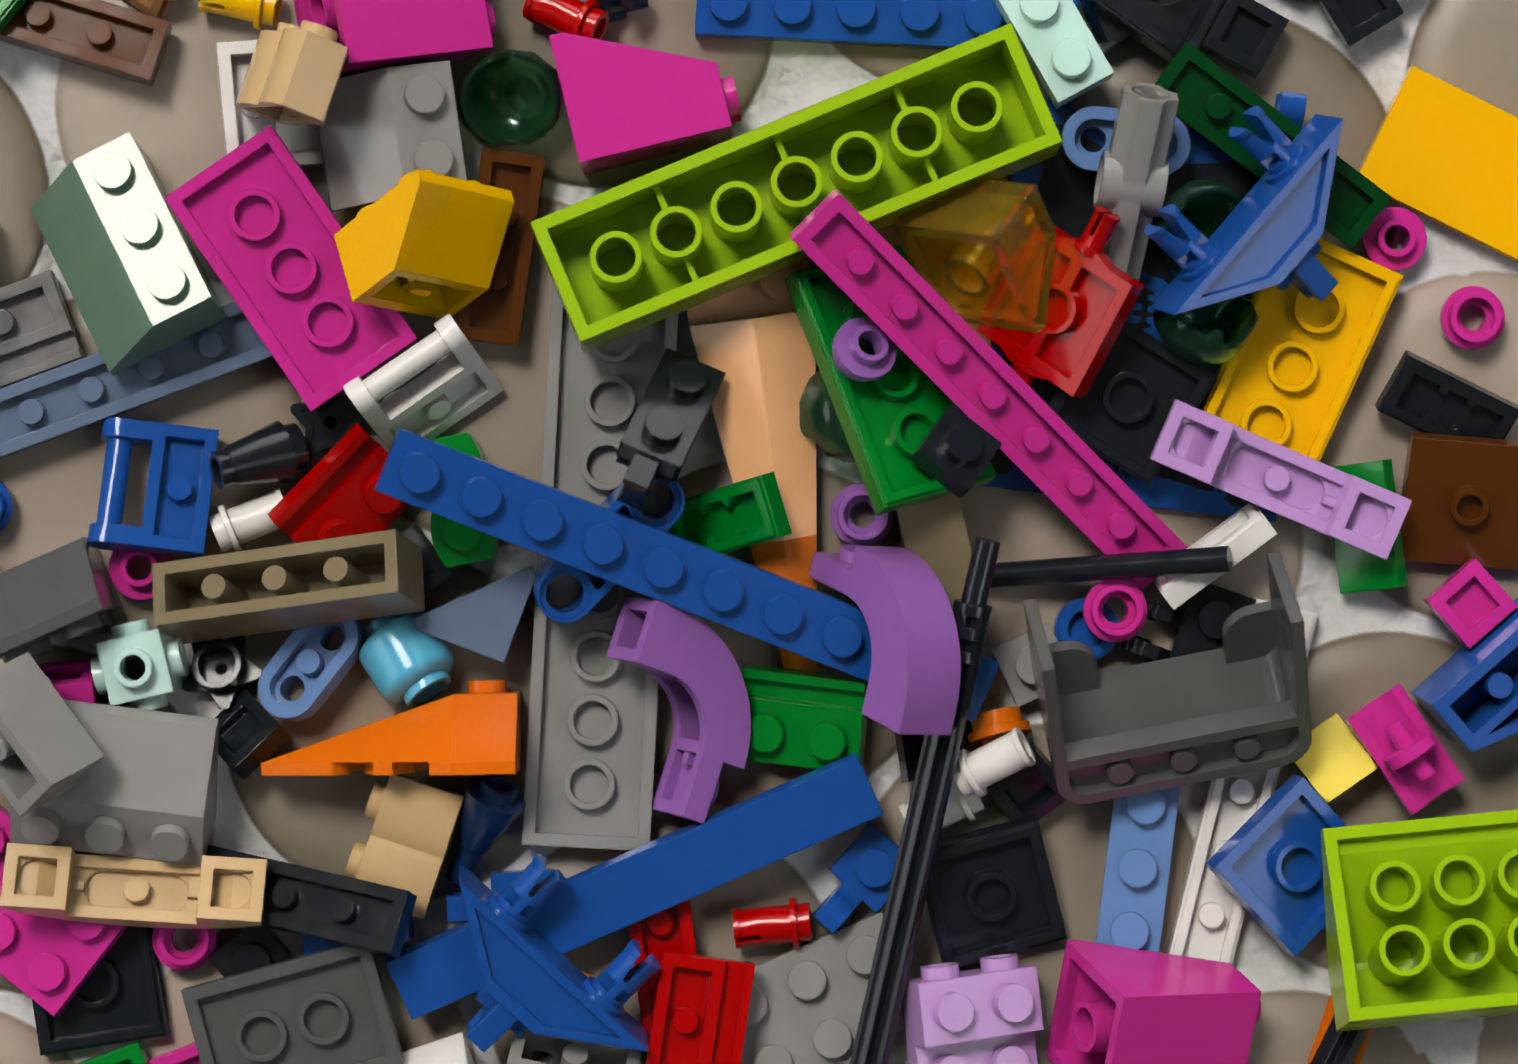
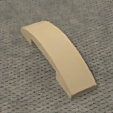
[0,843,268,929]

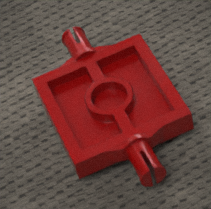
[976,206,1144,397]

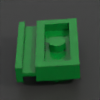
[740,664,868,769]

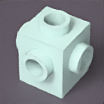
[90,618,189,710]

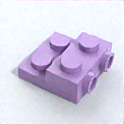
[902,954,1044,1064]

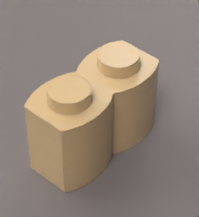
[236,20,349,126]
[344,774,465,920]

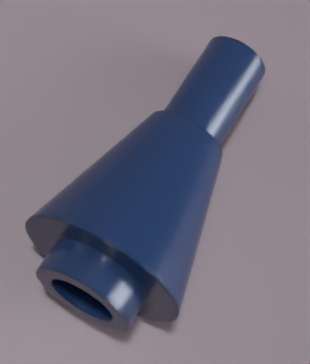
[446,774,526,885]

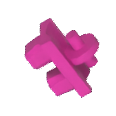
[1345,683,1465,815]

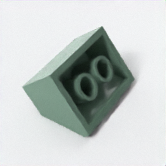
[30,132,227,375]

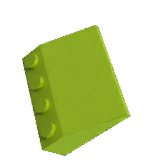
[1321,809,1518,1032]

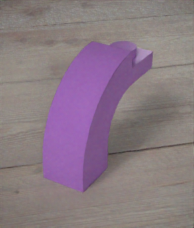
[809,544,961,735]
[606,595,751,824]

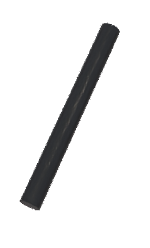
[991,546,1232,588]

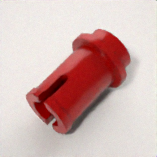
[523,0,609,40]
[732,898,813,949]

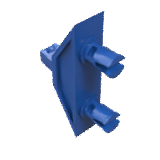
[1144,105,1343,315]
[459,854,662,1052]

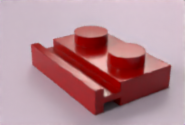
[267,423,410,543]
[645,949,755,1064]

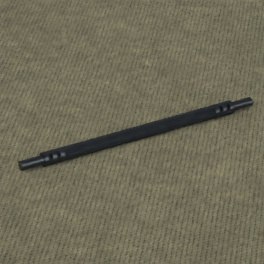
[850,537,1001,1064]

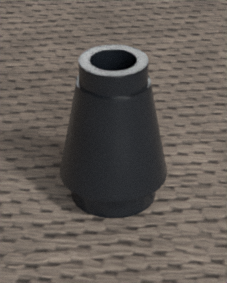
[209,421,310,489]

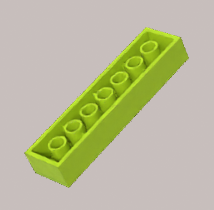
[530,23,1062,353]

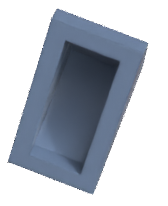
[413,566,536,663]

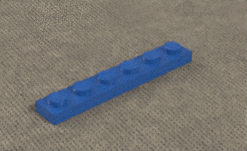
[695,0,1079,50]

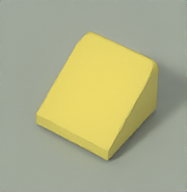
[1293,713,1378,803]

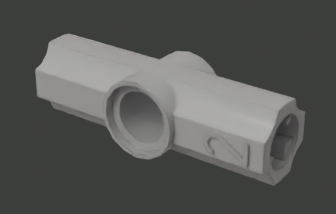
[1093,82,1179,282]

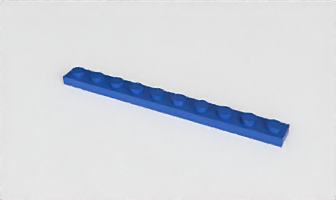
[375,427,999,723]

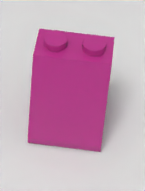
[293,0,496,78]
[549,32,742,175]
[1045,940,1262,1064]

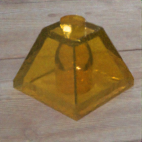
[892,179,1057,333]

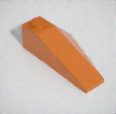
[261,679,523,777]

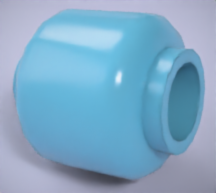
[359,612,454,708]

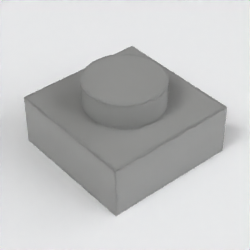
[991,622,1058,707]

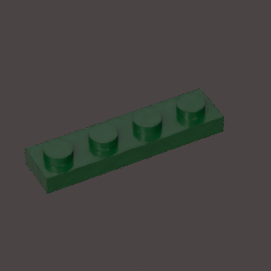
[1154,42,1392,249]

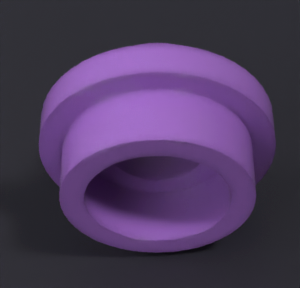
[832,317,897,382]
[830,483,894,546]

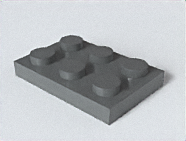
[181,945,405,1064]

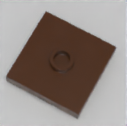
[1400,431,1518,570]

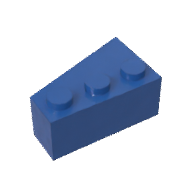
[1410,598,1518,752]

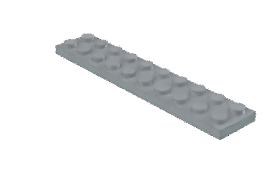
[522,206,679,851]

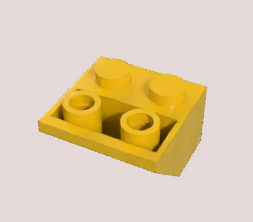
[334,169,515,319]

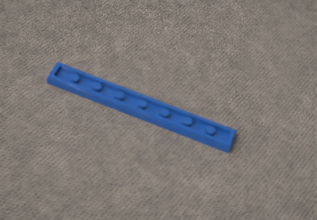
[385,752,883,1020]

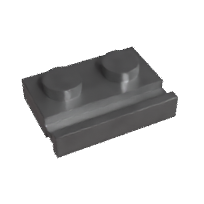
[0,270,85,389]

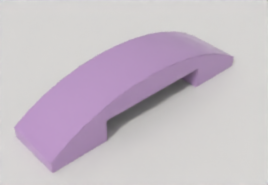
[1149,399,1412,560]

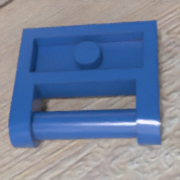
[87,417,219,558]

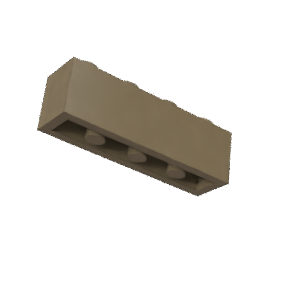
[152,529,425,644]

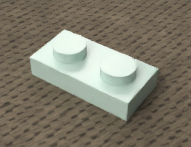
[993,0,1114,109]

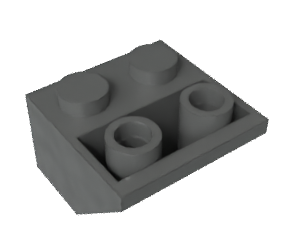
[0,537,124,663]

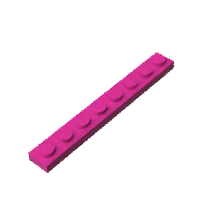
[788,189,1188,592]

